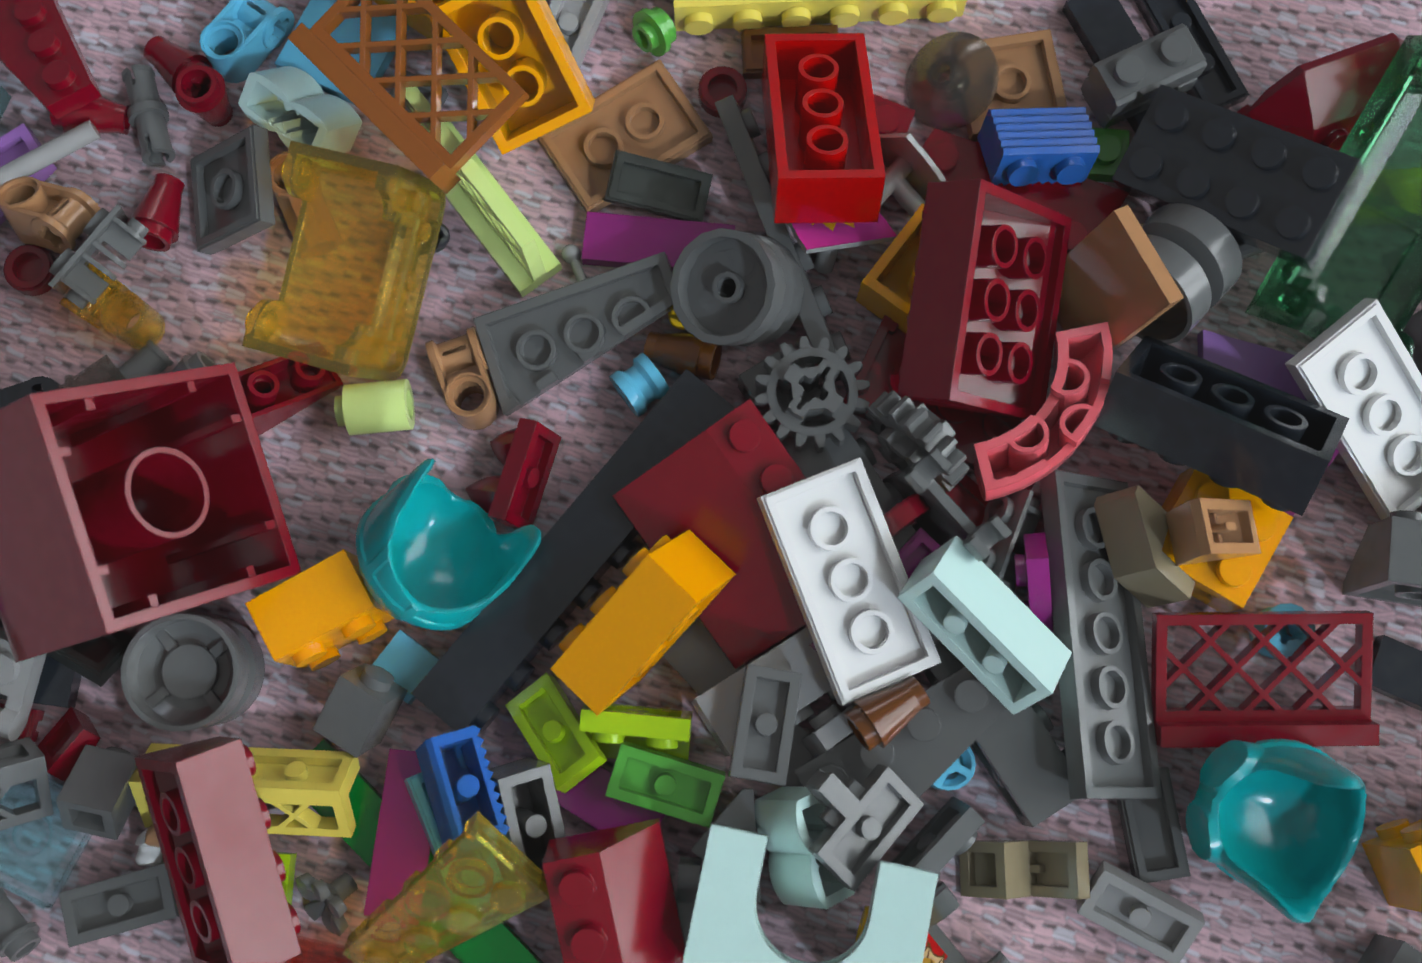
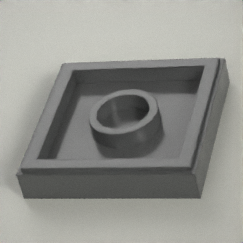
[191,125,275,255]

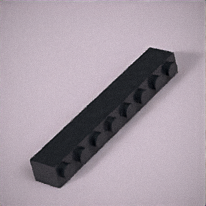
[411,369,735,734]

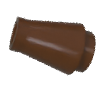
[643,331,722,381]
[844,675,930,751]

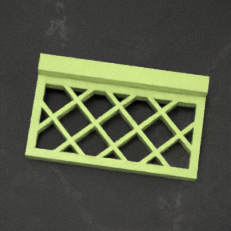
[405,87,562,298]

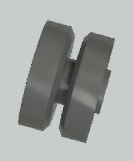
[670,228,804,347]

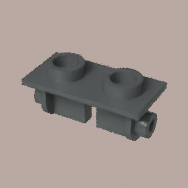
[982,489,1042,593]

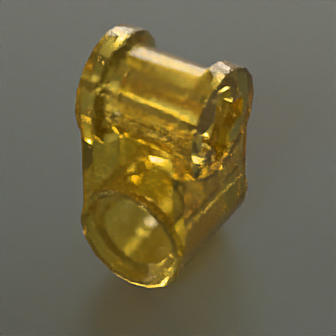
[59,263,165,350]

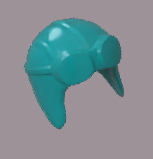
[355,459,541,631]
[1185,739,1367,924]

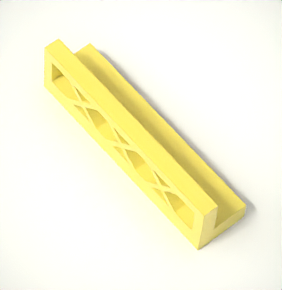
[128,743,360,838]

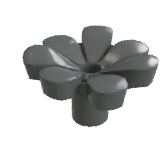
[296,872,358,937]

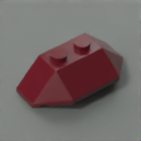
[1236,32,1422,155]

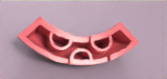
[974,322,1113,501]

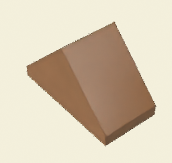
[1165,498,1261,566]

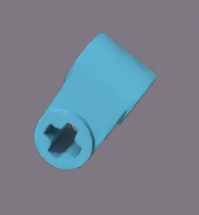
[199,0,295,83]

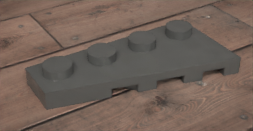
[473,251,674,416]

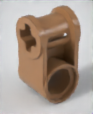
[0,176,101,254]
[425,326,499,430]

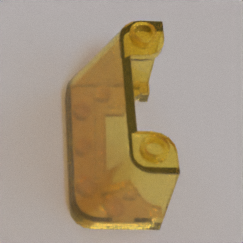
[242,141,446,381]

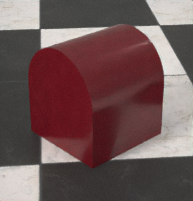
[0,362,302,663]

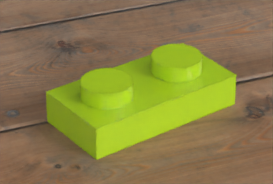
[505,672,607,793]

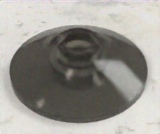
[904,32,999,131]

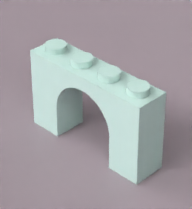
[683,823,938,963]

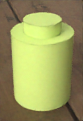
[334,379,415,436]

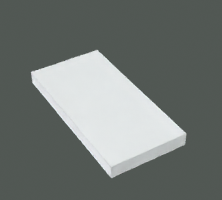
[1285,298,1422,520]
[756,457,941,705]

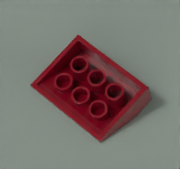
[897,179,1072,421]
[612,399,806,669]

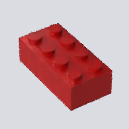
[761,33,886,223]

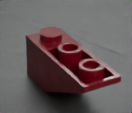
[238,343,344,436]

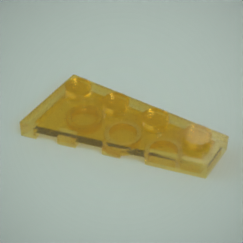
[342,811,550,963]

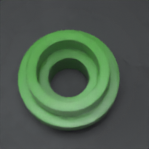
[632,7,677,57]

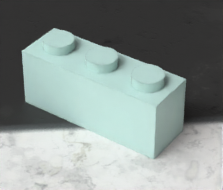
[897,535,1072,715]

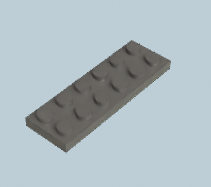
[1040,470,1162,800]

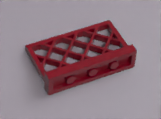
[1151,610,1380,748]

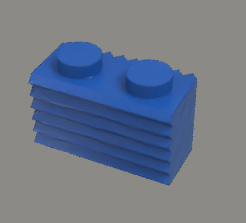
[977,107,1100,187]
[415,725,510,857]

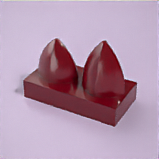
[466,418,562,530]

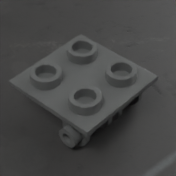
[48,204,150,310]

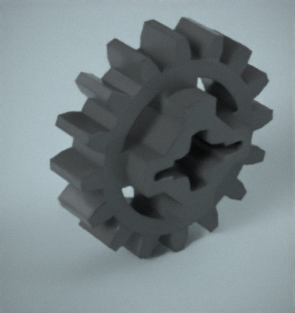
[754,336,870,453]
[865,390,969,492]

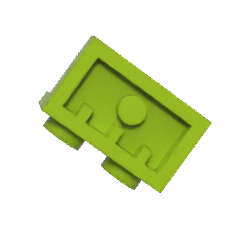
[579,704,693,760]

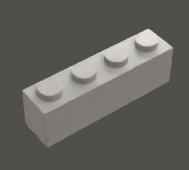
[691,627,835,757]

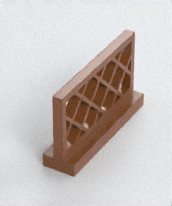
[287,0,529,194]

